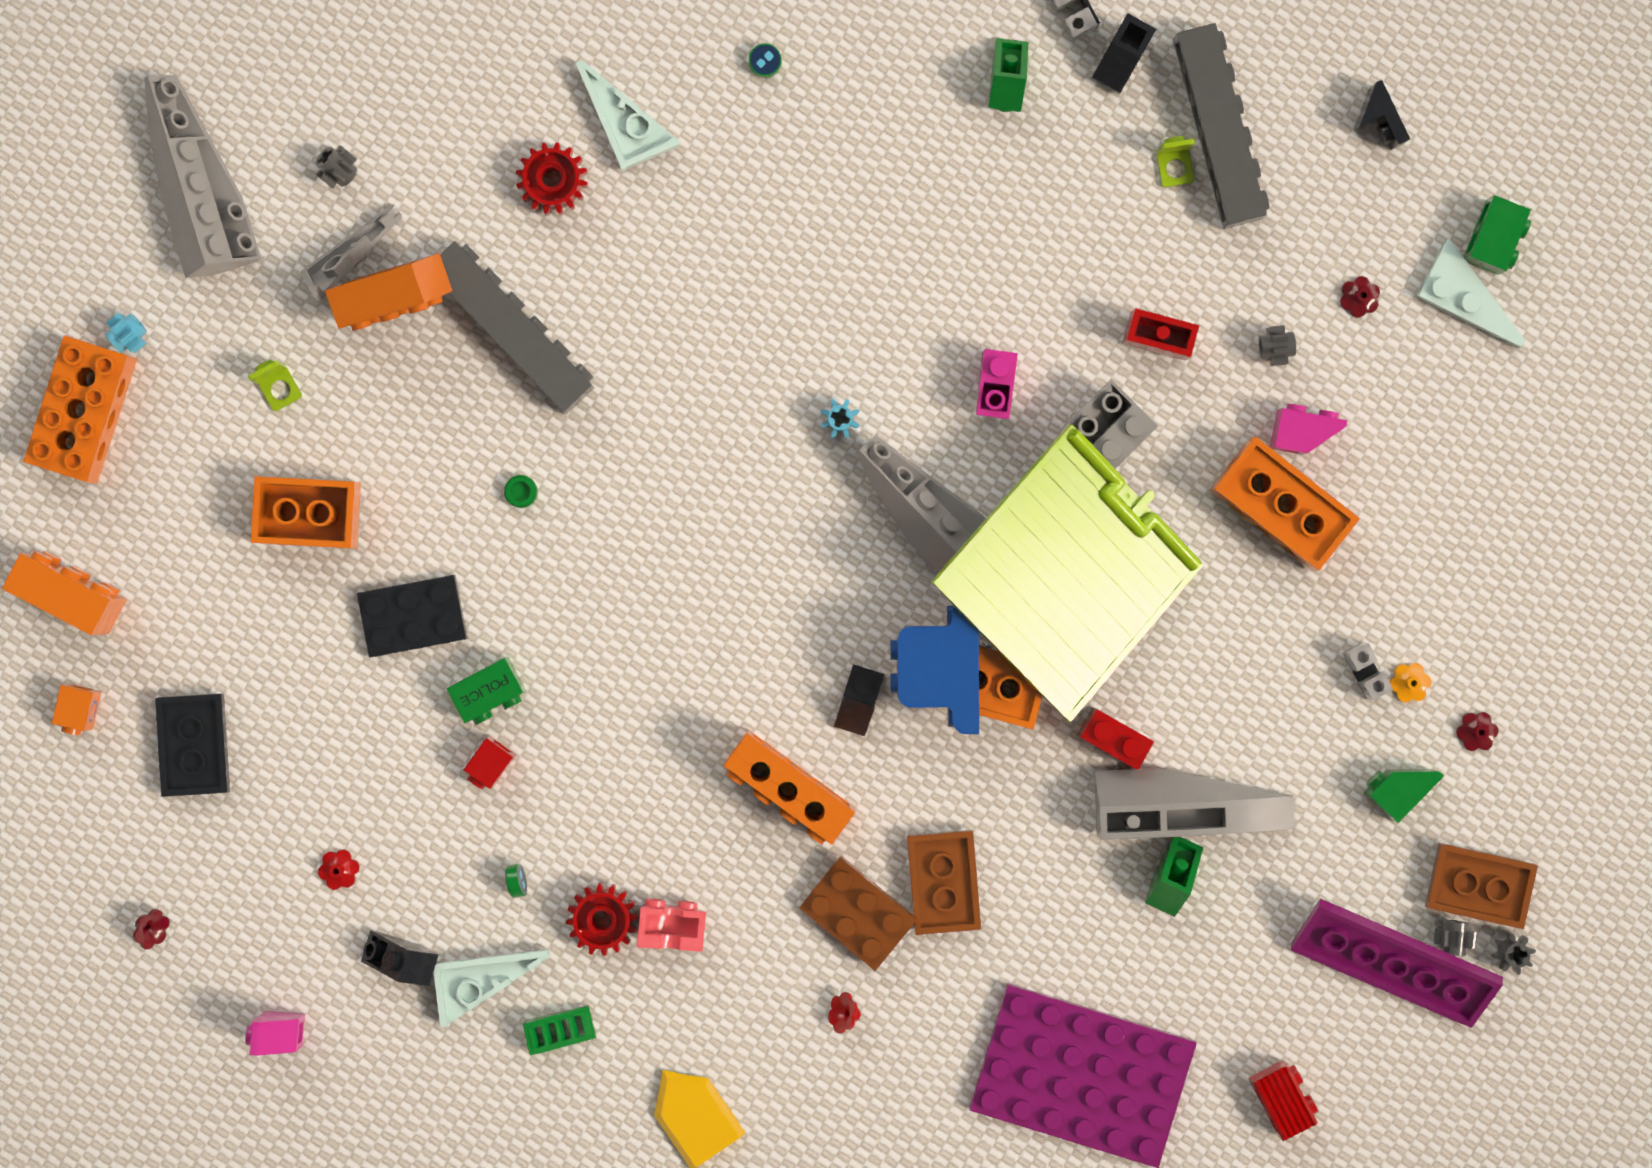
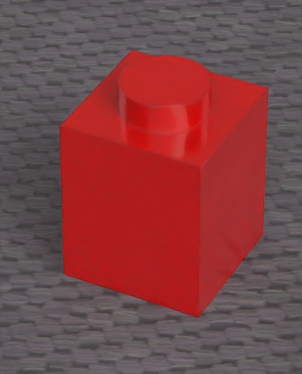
[464,736,517,790]

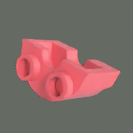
[637,898,706,952]

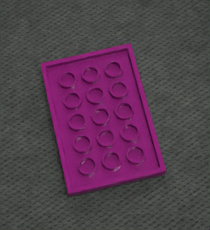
[969,983,1197,1168]

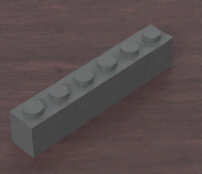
[1173,23,1270,229]
[440,241,595,415]

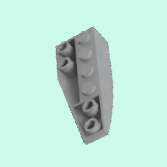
[144,75,261,278]
[1058,379,1158,469]
[856,435,986,574]
[1094,768,1295,840]

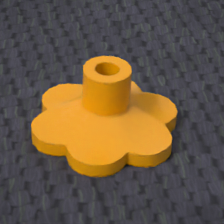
[1389,663,1431,703]

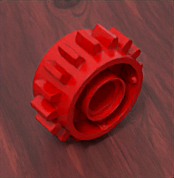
[516,142,589,216]
[566,882,639,956]

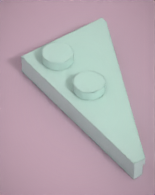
[576,60,680,171]
[1416,239,1525,348]
[433,949,550,1028]

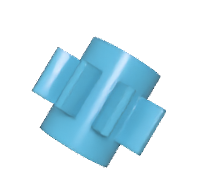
[105,312,147,353]
[821,399,860,438]

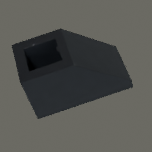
[1091,13,1156,95]
[361,930,439,986]

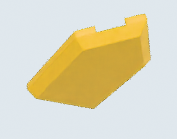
[654,1069,746,1168]

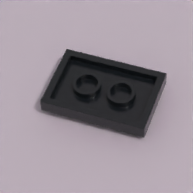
[357,575,468,658]
[155,693,230,797]

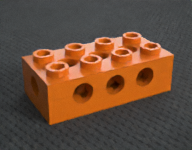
[23,335,137,484]
[1209,436,1360,571]
[979,646,1042,729]
[723,729,856,845]

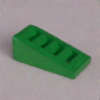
[523,1005,596,1056]

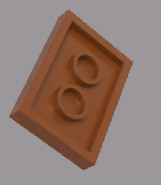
[907,830,981,935]
[1425,842,1538,929]
[799,856,918,971]

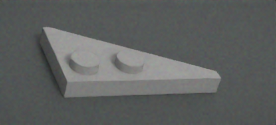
[301,204,403,303]

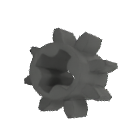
[316,145,357,188]
[1258,325,1296,366]
[1434,920,1477,956]
[1491,932,1536,975]

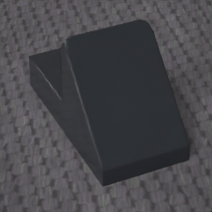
[1354,79,1410,150]
[833,664,885,737]

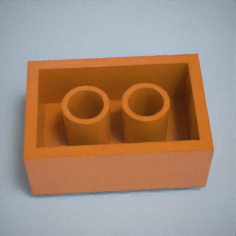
[325,253,453,331]
[251,476,361,549]
[2,550,127,636]

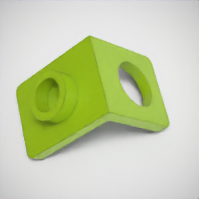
[1156,136,1195,188]
[248,359,303,412]

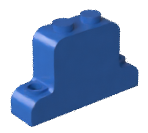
[890,605,979,734]

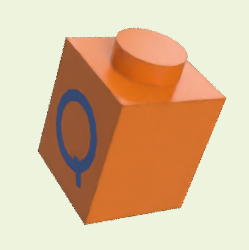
[51,684,102,736]

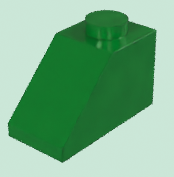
[988,38,1029,112]
[1363,769,1444,823]
[1145,837,1204,917]

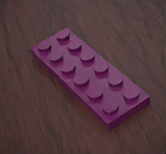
[1291,898,1503,1028]

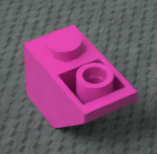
[976,349,1018,419]
[1270,404,1348,455]
[245,1011,305,1056]

